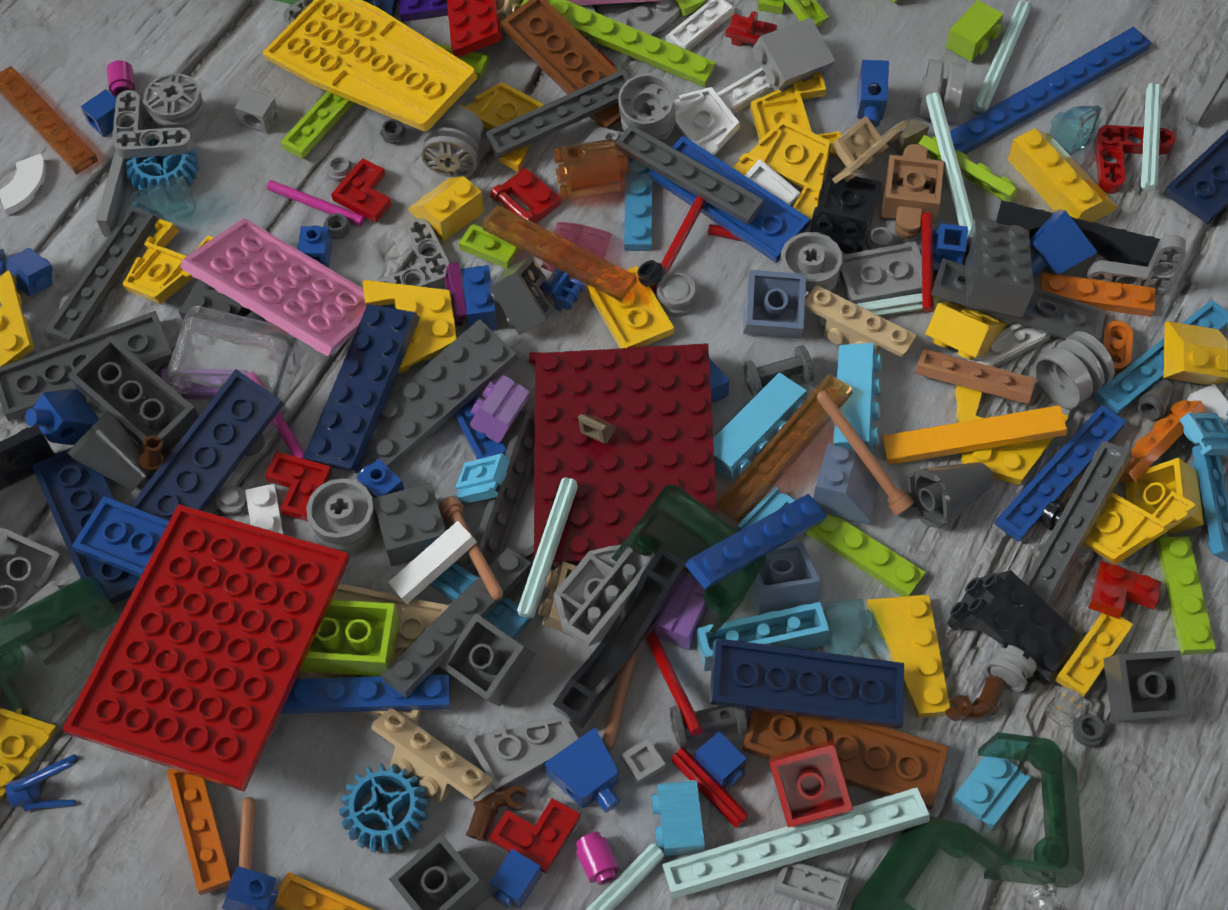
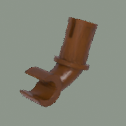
[139,435,173,472]
[945,675,1006,721]
[466,785,527,842]

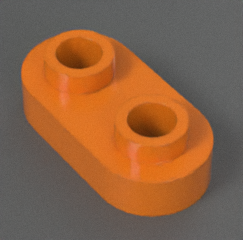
[1101,321,1133,374]

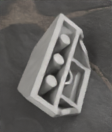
[553,540,655,646]

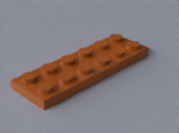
[501,0,621,129]
[742,710,948,810]

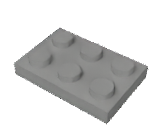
[840,241,922,304]

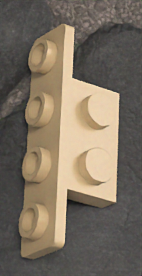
[831,116,908,183]
[805,286,916,357]
[371,709,492,804]

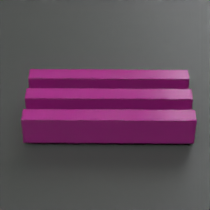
[444,263,467,326]

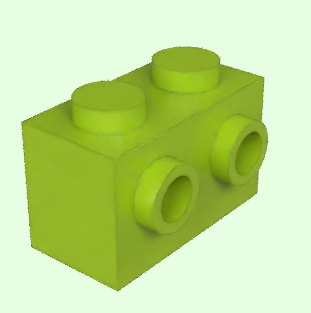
[945,0,1003,62]

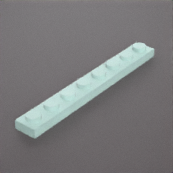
[662,787,930,899]

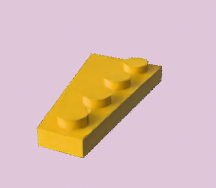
[866,595,950,718]
[0,708,58,801]

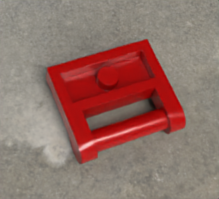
[490,168,562,229]

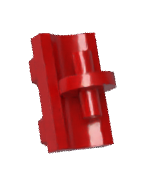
[725,11,777,46]

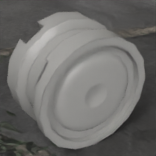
[656,272,696,317]
[984,644,1037,692]

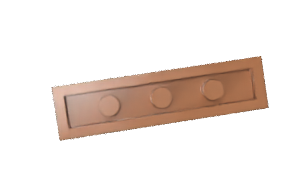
[915,348,1036,404]

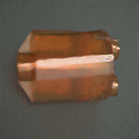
[554,139,629,201]

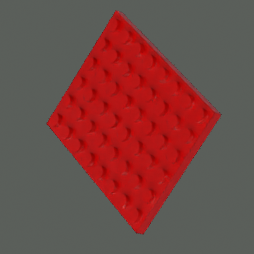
[62,504,351,792]

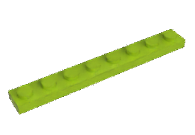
[521,0,716,88]

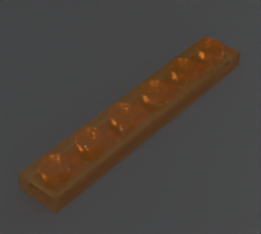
[0,66,98,175]
[482,205,637,302]
[717,374,853,523]

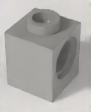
[234,89,279,134]

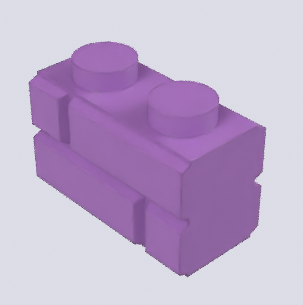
[470,375,531,443]
[654,575,715,650]

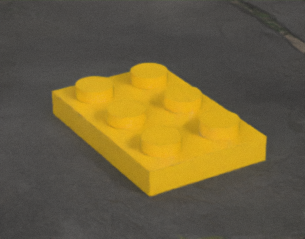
[587,266,674,348]

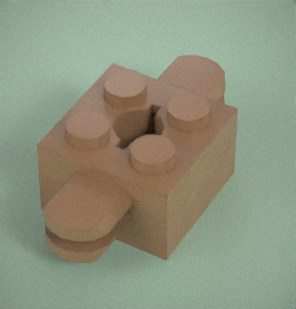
[881,144,944,239]

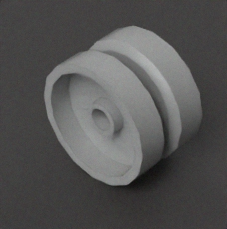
[918,59,967,123]
[779,232,842,299]
[306,478,379,556]

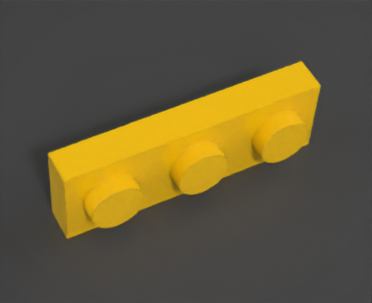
[1055,613,1133,699]

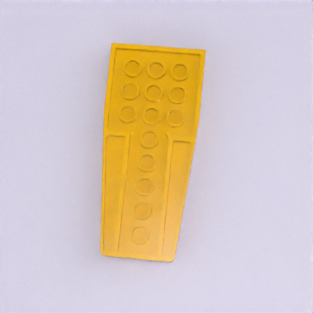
[262,0,478,131]

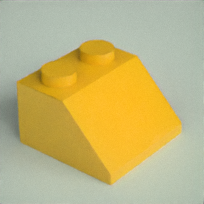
[408,176,484,242]
[925,302,1007,360]
[1163,321,1228,385]
[1125,458,1204,533]

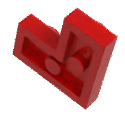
[331,158,392,223]
[265,451,332,522]
[1088,561,1162,619]
[489,798,581,874]

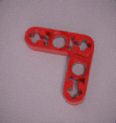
[1094,125,1175,194]

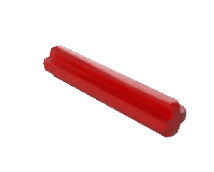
[672,748,748,828]

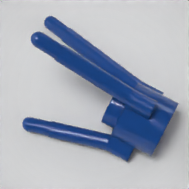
[6,754,77,812]

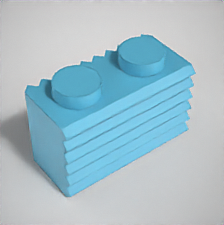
[651,780,705,857]

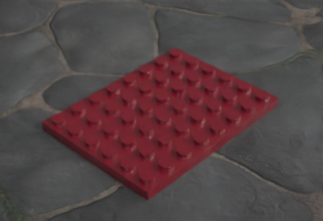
[534,343,719,567]

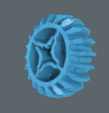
[125,139,199,200]
[339,763,429,853]

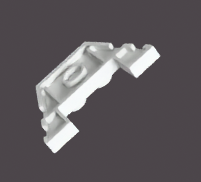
[646,87,740,155]

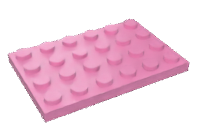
[180,218,383,356]

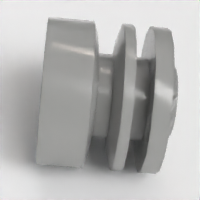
[144,73,210,142]
[618,73,676,141]
[421,106,484,177]
[1034,331,1115,409]

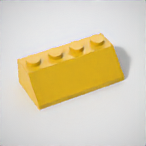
[1007,128,1118,222]

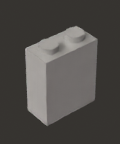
[752,18,836,91]

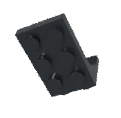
[810,170,882,254]
[0,424,56,491]
[947,570,1081,685]

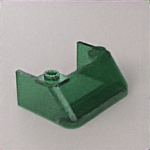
[612,485,766,635]
[0,576,120,716]
[978,732,1084,888]
[850,816,1012,910]

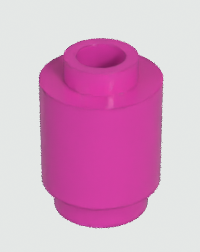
[106,60,135,96]
[576,832,620,886]

